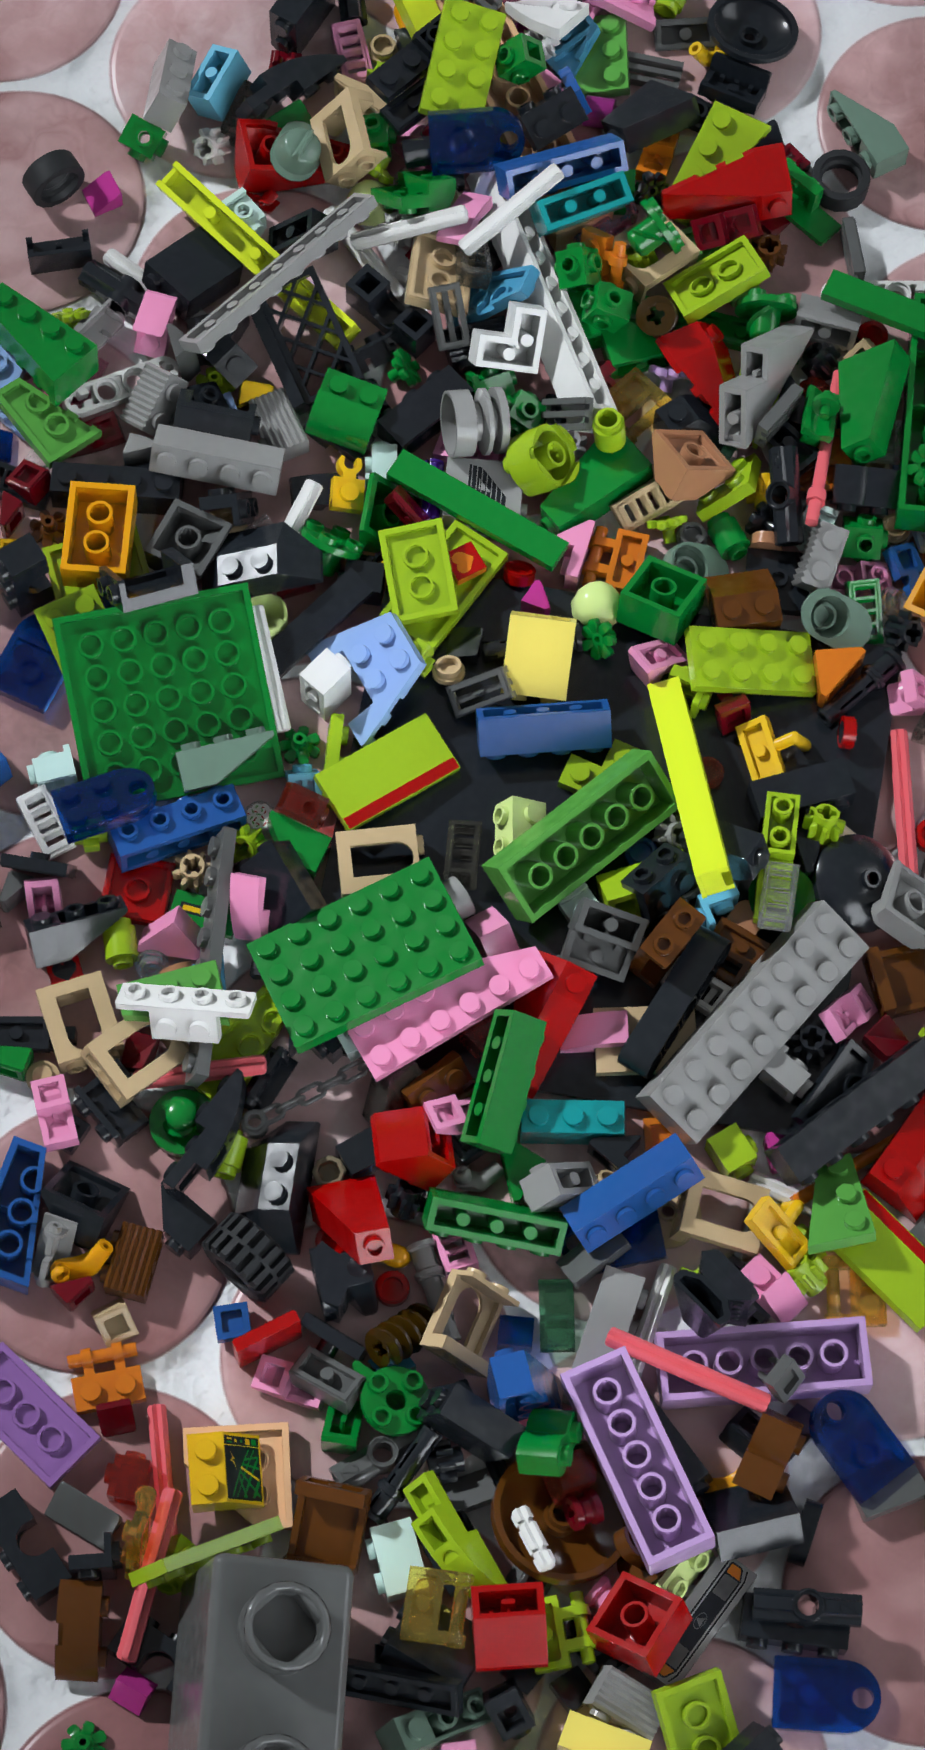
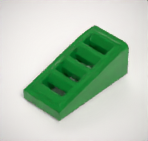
[844,578,884,645]
[0,1046,34,1082]

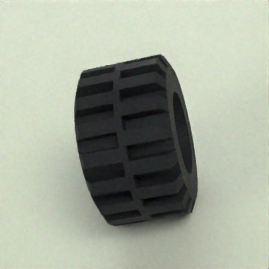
[202,1212,294,1303]

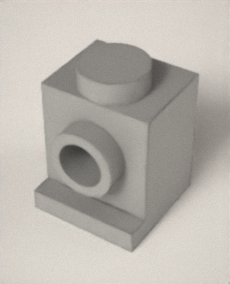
[758,1044,814,1104]

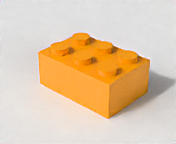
[60,481,138,588]

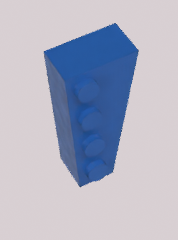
[0,1136,46,1295]
[486,1347,563,1422]

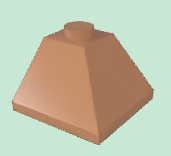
[652,429,736,501]

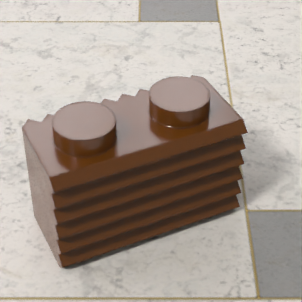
[100,1221,165,1304]

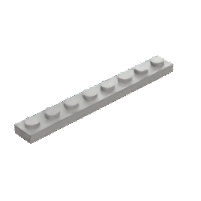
[178,193,378,354]

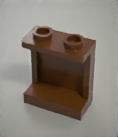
[628,897,706,989]
[862,945,925,1019]
[283,1475,373,1576]

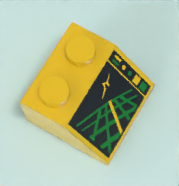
[187,1431,265,1513]

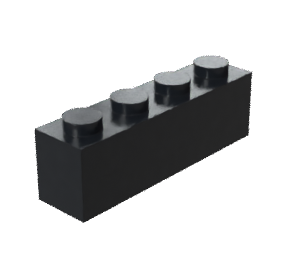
[49,461,185,515]

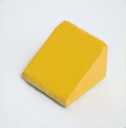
[236,380,274,409]

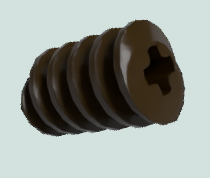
[636,295,679,336]
[364,1303,443,1368]

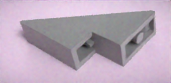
[719,323,814,449]

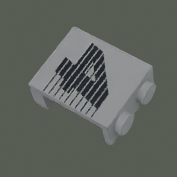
[442,457,528,529]

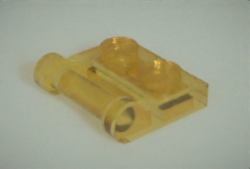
[609,367,672,445]
[821,1255,887,1327]
[121,1486,157,1580]
[400,1565,475,1649]

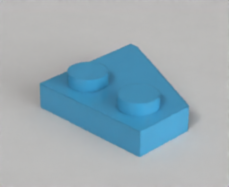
[546,15,601,84]

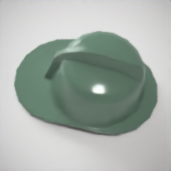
[270,121,321,182]
[801,588,872,649]

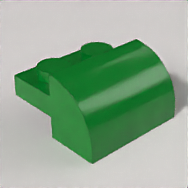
[371,169,456,216]
[304,367,388,455]

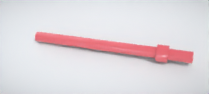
[805,370,839,527]

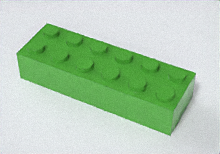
[481,749,678,923]

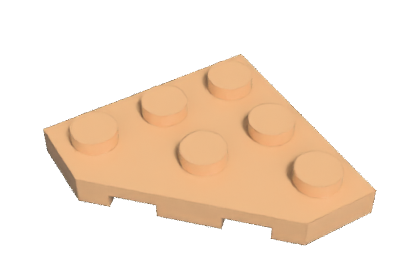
[183,1422,293,1530]

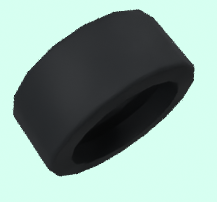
[22,149,85,208]
[811,150,871,212]

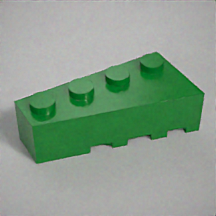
[0,282,99,407]

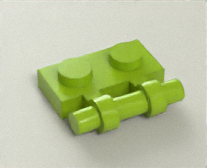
[534,1591,596,1675]

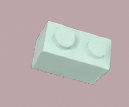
[364,1517,429,1603]

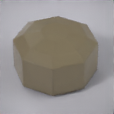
[312,1155,347,1185]

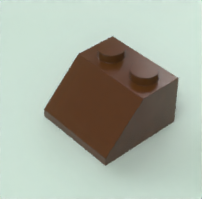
[704,568,783,631]

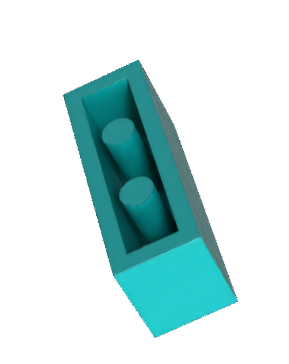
[528,170,634,238]
[520,1099,625,1145]

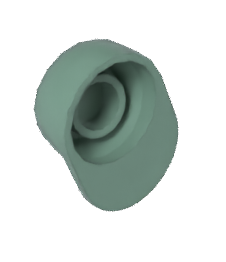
[663,542,729,592]

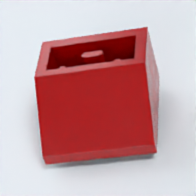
[370,1106,456,1191]
[471,1581,548,1672]

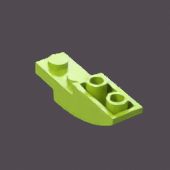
[752,791,801,927]
[403,1470,507,1598]

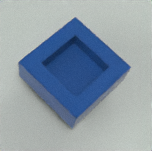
[213,1301,251,1343]

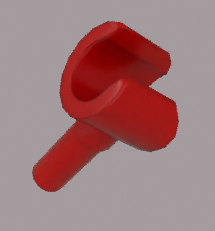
[236,189,280,214]

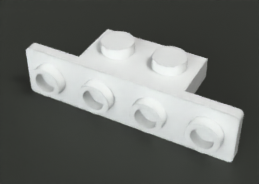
[115,982,257,1044]

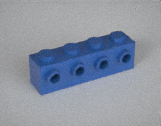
[494,133,629,200]
[476,699,612,760]
[107,783,247,873]
[559,1132,705,1254]

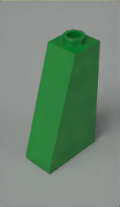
[838,339,910,466]
[540,436,654,535]

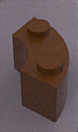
[732,1408,807,1501]
[54,1579,110,1682]

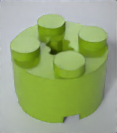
[502,423,580,497]

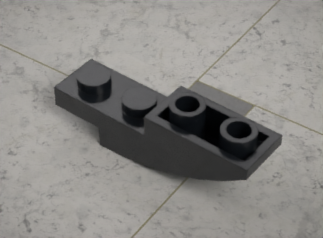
[365,12,442,104]
[235,54,347,119]
[162,1068,246,1201]

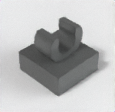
[757,1354,806,1404]

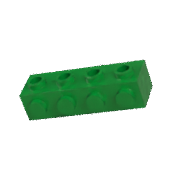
[460,1009,547,1155]
[422,1187,568,1257]

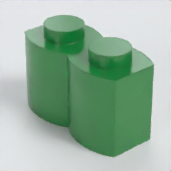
[515,1408,583,1477]

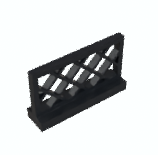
[251,265,365,415]

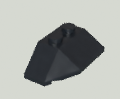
[202,522,323,597]
[235,1121,321,1255]

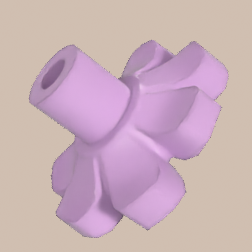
[648,364,688,393]

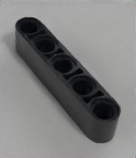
[617,925,732,1079]

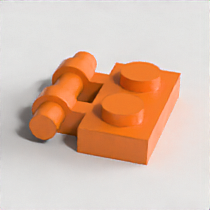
[580,226,628,290]
[582,526,650,594]
[67,1341,147,1415]

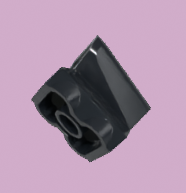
[309,1241,378,1324]
[673,1248,759,1338]

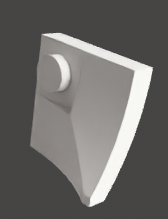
[505,0,589,40]

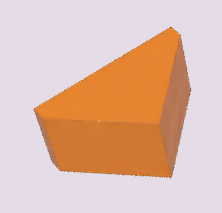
[813,647,866,708]

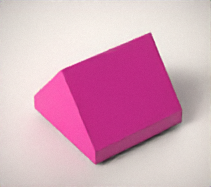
[520,580,550,615]
[108,1666,158,1716]

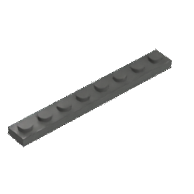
[182,826,237,1088]

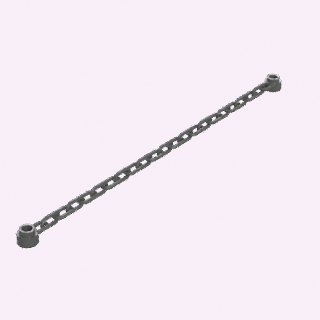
[241,880,741,1139]

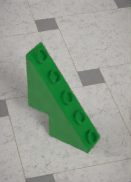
[567,290,669,380]

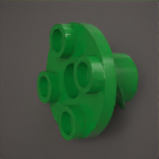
[627,197,685,257]
[734,288,798,339]
[301,518,365,577]
[149,1089,210,1157]
[360,1366,428,1436]

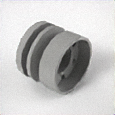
[440,387,511,458]

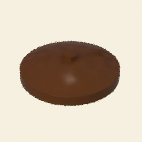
[491,1449,626,1586]

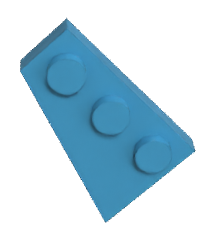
[446,265,540,328]

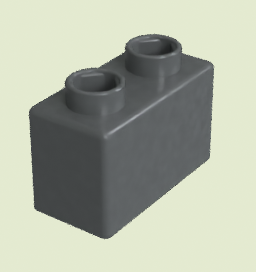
[168,1553,354,1750]

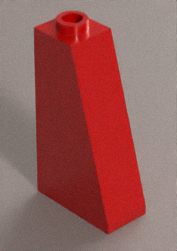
[307,1174,394,1265]

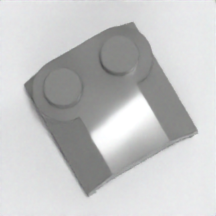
[871,859,925,949]

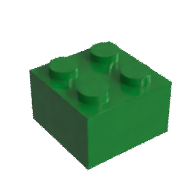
[616,555,707,646]

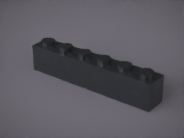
[764,1036,925,1187]

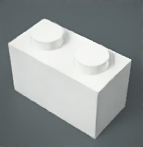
[299,648,352,721]

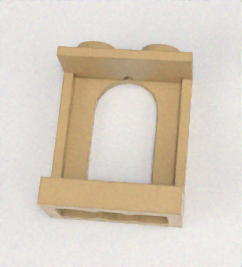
[310,86,388,189]
[609,212,700,305]
[335,824,425,898]
[35,970,125,1075]
[80,1019,189,1108]
[669,1168,771,1262]
[419,1267,520,1378]

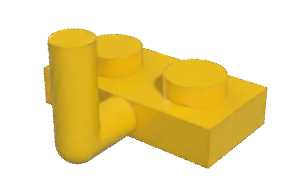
[735,714,811,781]
[743,1195,808,1271]

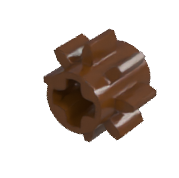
[751,232,788,273]

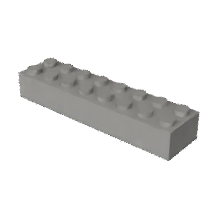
[636,900,870,1145]

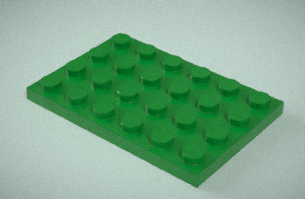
[246,857,484,1054]

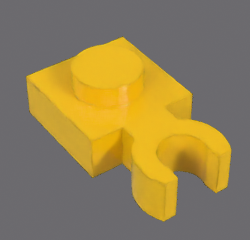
[329,455,365,515]

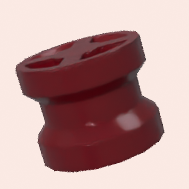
[563,1489,604,1531]

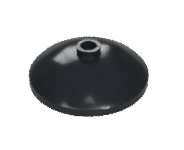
[707,0,799,64]
[813,834,896,934]

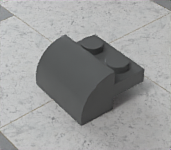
[560,897,649,983]

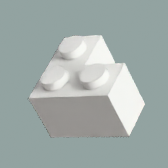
[468,301,548,374]

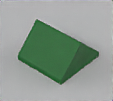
[359,472,419,553]

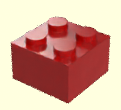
[586,1571,693,1678]

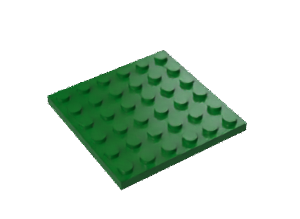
[52,582,285,813]

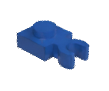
[558,66,592,115]
[882,542,924,600]

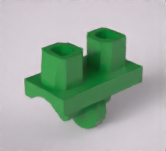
[800,384,840,447]

